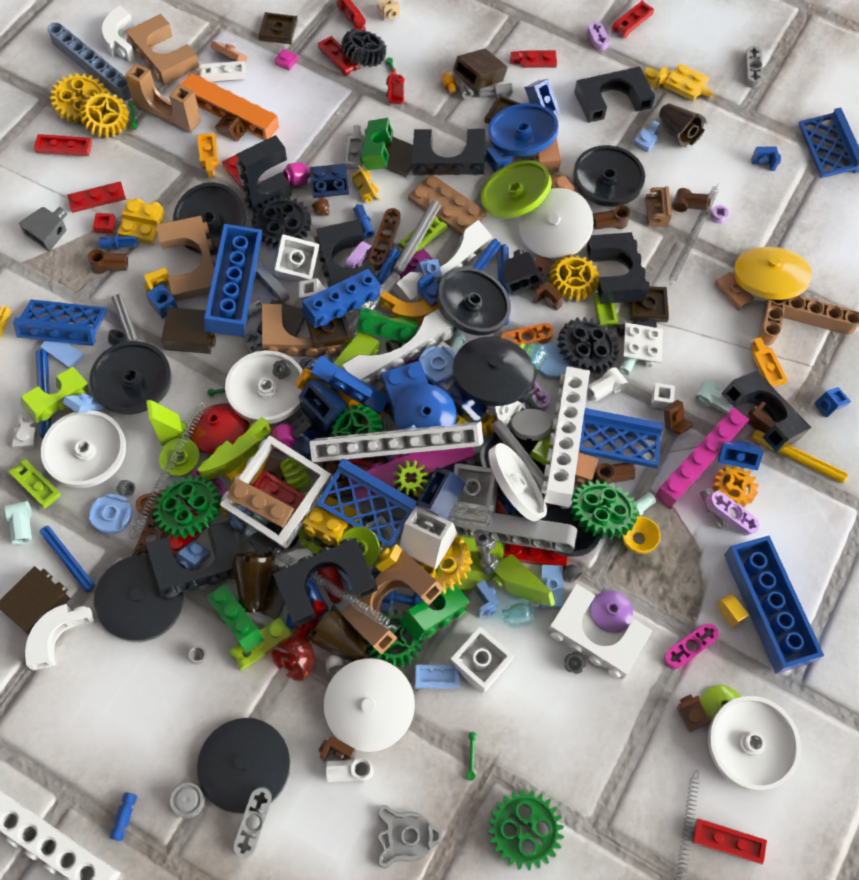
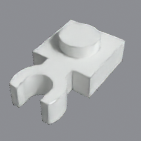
[12,415,37,449]

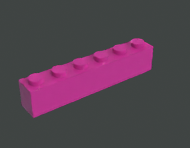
[655,407,750,509]
[348,447,476,504]

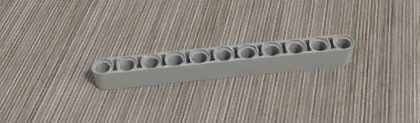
[349,495,577,552]

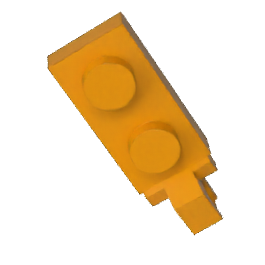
[197,133,219,178]
[750,337,787,387]

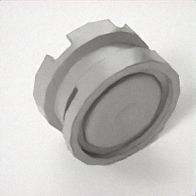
[170,783,206,819]

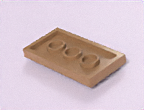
[408,175,486,236]

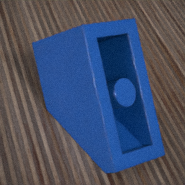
[524,79,560,114]
[718,440,764,471]

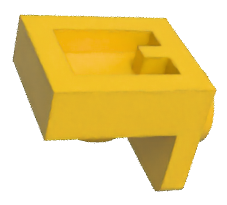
[643,66,668,90]
[143,267,169,293]

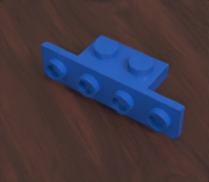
[310,356,388,415]

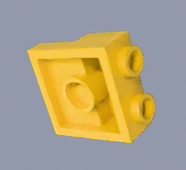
[117,198,166,245]
[302,497,364,546]

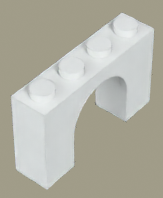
[548,584,652,679]

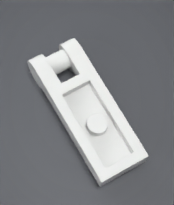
[197,61,246,82]

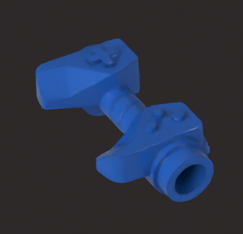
[381,589,423,614]

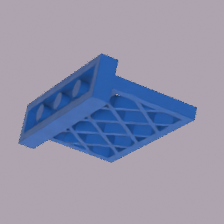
[798,107,859,178]
[13,299,107,346]
[579,408,663,469]
[317,459,417,548]

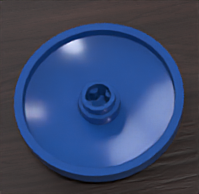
[488,103,559,156]

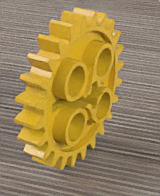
[50,73,108,125]
[412,535,472,594]

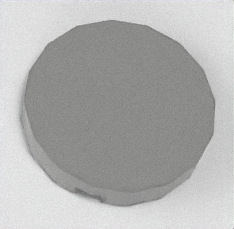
[512,409,552,441]

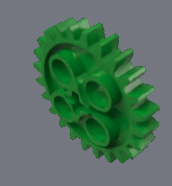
[153,475,222,539]
[570,480,638,539]
[487,789,564,871]

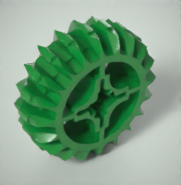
[329,405,384,459]
[365,609,424,668]

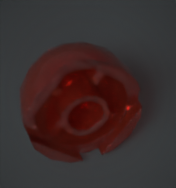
[271,636,316,682]

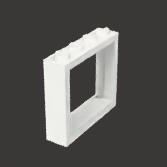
[220,435,333,550]

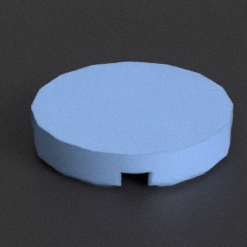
[534,343,572,380]
[419,346,455,383]
[89,493,133,535]

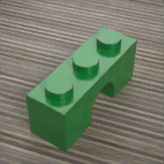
[360,118,393,170]
[356,307,418,343]
[206,584,265,654]
[400,584,470,642]

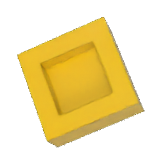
[375,544,402,572]

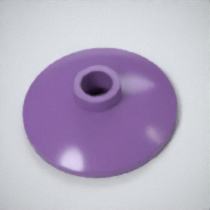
[590,590,633,633]

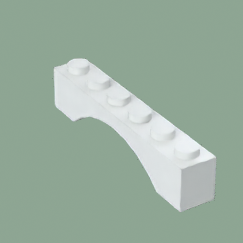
[393,220,492,303]
[342,309,454,385]

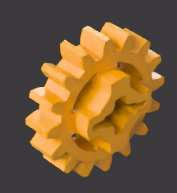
[712,466,759,508]

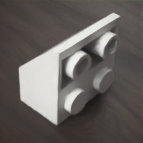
[399,506,457,570]

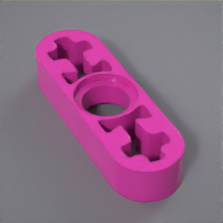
[664,623,719,669]

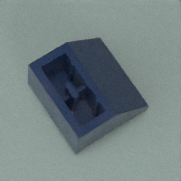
[309,164,349,198]
[299,380,349,436]
[416,467,466,520]

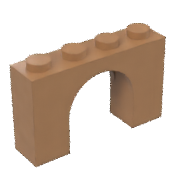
[126,14,199,85]
[125,63,201,133]
[156,216,216,301]
[262,304,341,357]
[342,550,444,654]

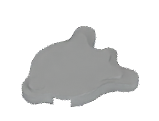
[377,805,442,868]

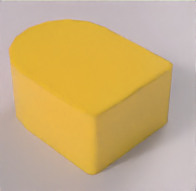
[717,594,749,628]

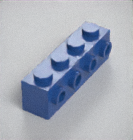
[302,269,381,329]

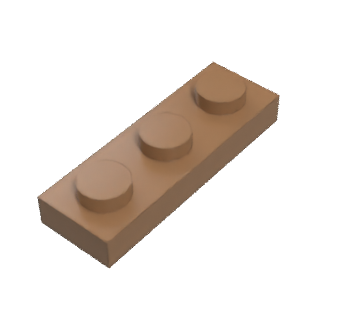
[227,478,294,528]

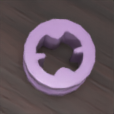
[710,205,729,224]

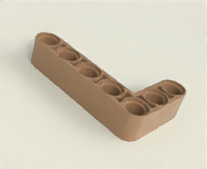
[758,296,859,346]

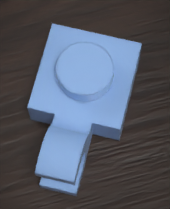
[633,120,661,152]

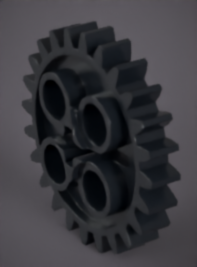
[251,195,312,248]
[557,317,619,375]

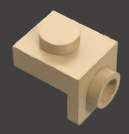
[377,0,400,21]

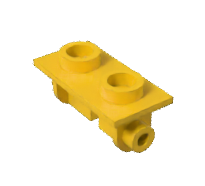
[352,165,380,203]

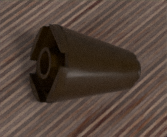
[659,103,707,147]
[231,552,276,613]
[306,604,369,662]

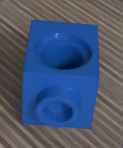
[146,284,178,319]

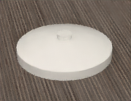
[519,188,593,260]
[225,351,303,424]
[41,410,126,488]
[488,443,547,522]
[324,659,415,752]
[708,696,801,791]

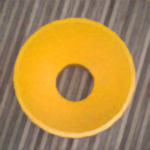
[622,516,661,554]

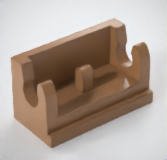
[645,186,672,227]

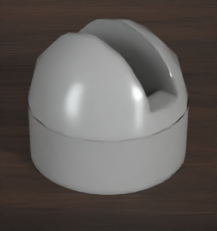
[188,645,207,665]

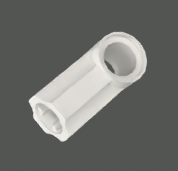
[587,367,628,402]
[326,758,373,783]

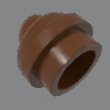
[311,197,330,216]

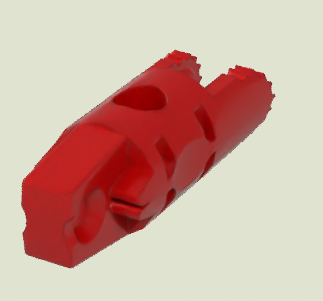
[314,553,345,605]

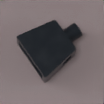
[504,250,544,295]

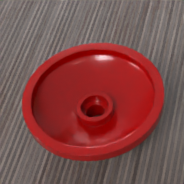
[189,403,249,455]

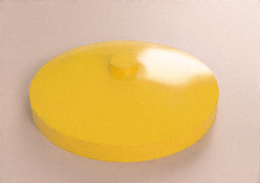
[734,247,812,300]

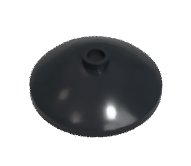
[540,504,601,557]

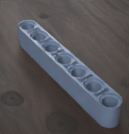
[47,22,132,101]

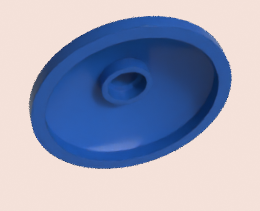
[394,384,456,430]

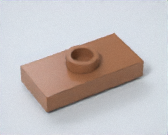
[210,41,248,62]
[715,272,754,310]

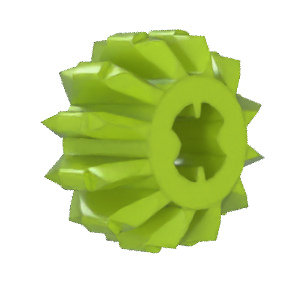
[280,457,311,491]
[393,460,429,496]

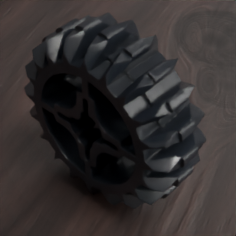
[341,29,387,67]

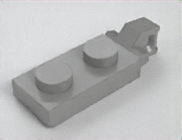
[344,125,365,169]

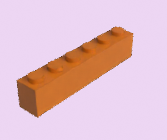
[180,73,279,140]

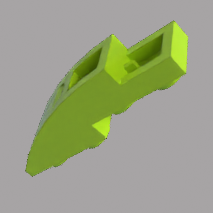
[197,417,271,480]

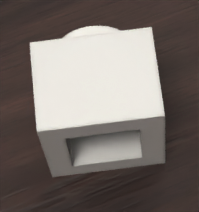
[651,383,675,409]

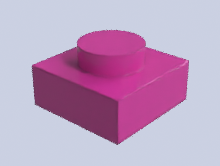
[274,49,298,71]

